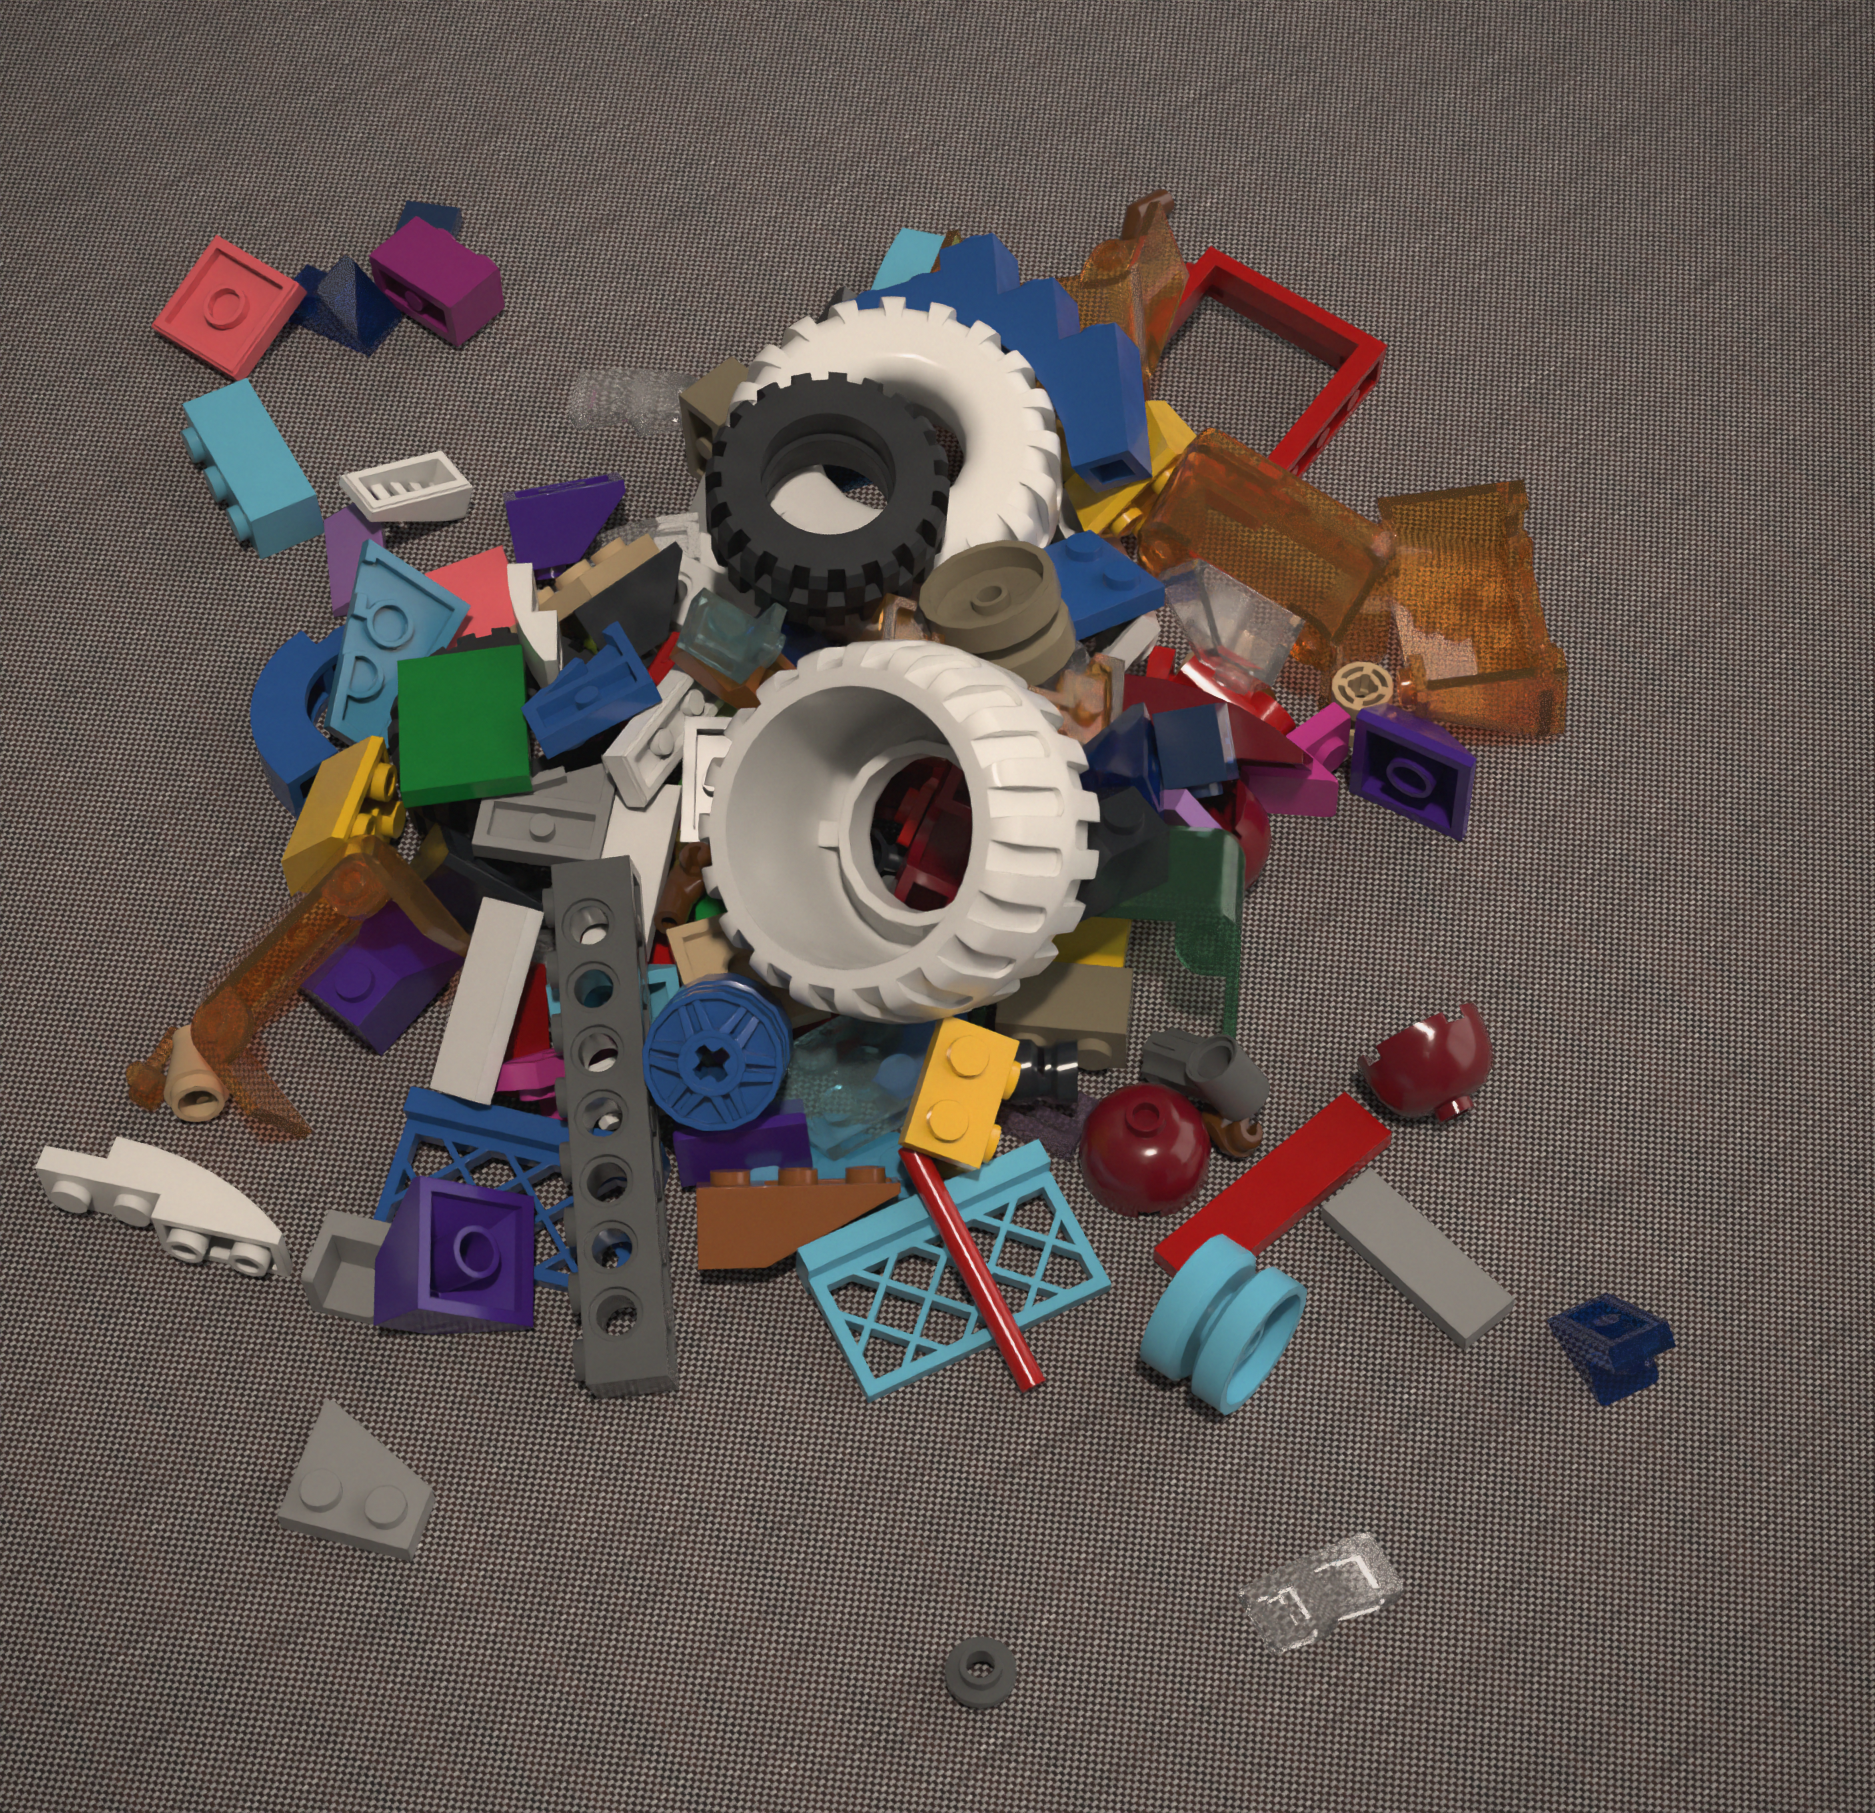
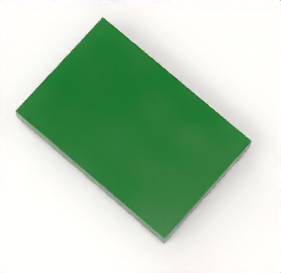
[397,644,533,808]

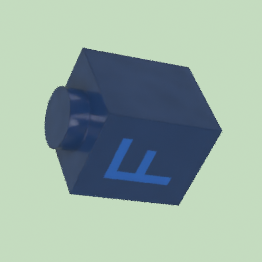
[1152,702,1239,799]

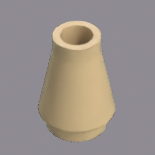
[164,1025,230,1122]

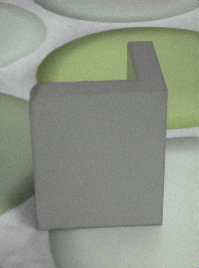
[301,1209,391,1324]

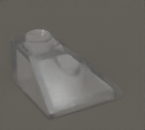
[1157,558,1306,695]

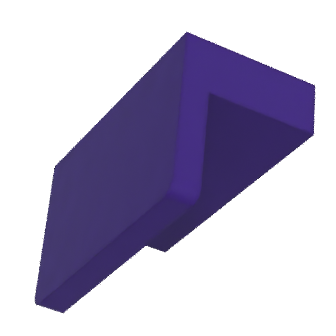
[673,1100,813,1187]

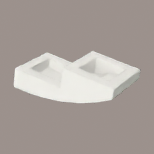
[507,563,564,688]

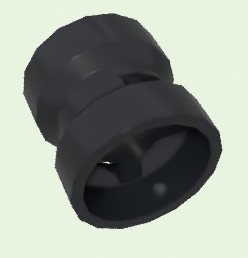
[1011,1039,1078,1105]

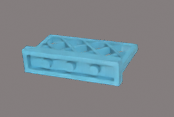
[796,1139,1112,1403]

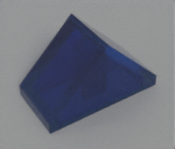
[1079,702,1164,821]

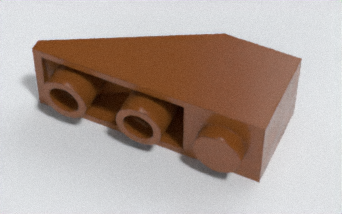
[696,1165,901,1270]

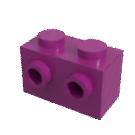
[368,216,505,347]

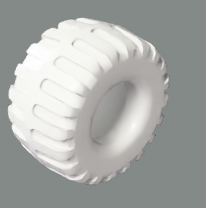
[725,296,1063,649]
[698,639,1100,1025]

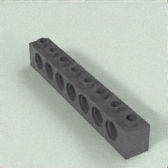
[542,855,680,1399]

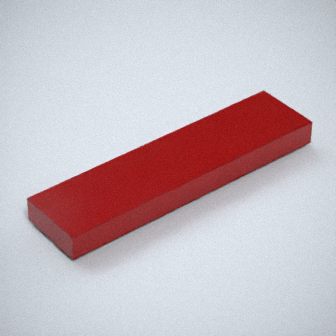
[1153,1091,1392,1278]

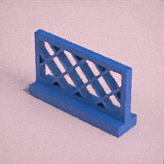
[373,1086,672,1293]

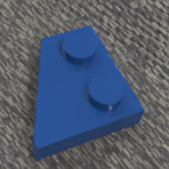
[1042,530,1165,641]
[521,621,662,759]

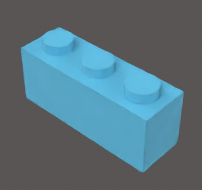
[180,378,325,560]

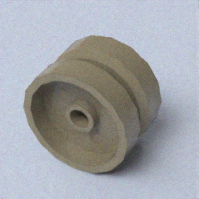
[919,540,1076,690]

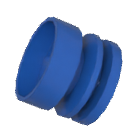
[642,973,794,1131]

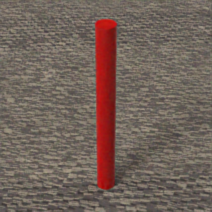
[897,1146,1046,1393]

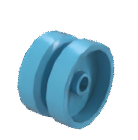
[1140,1234,1307,1415]

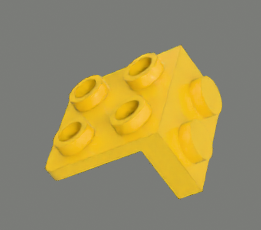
[898,1016,1021,1179]

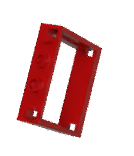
[1127,246,1388,532]

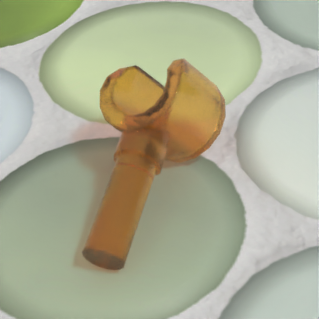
[126,1026,179,1111]

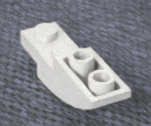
[35,1136,293,1277]

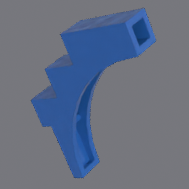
[834,232,1153,493]

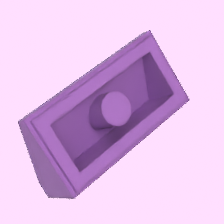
[324,494,387,617]

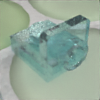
[676,587,787,684]

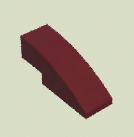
[1117,673,1313,771]

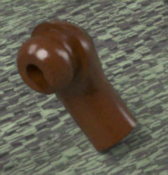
[654,841,712,934]

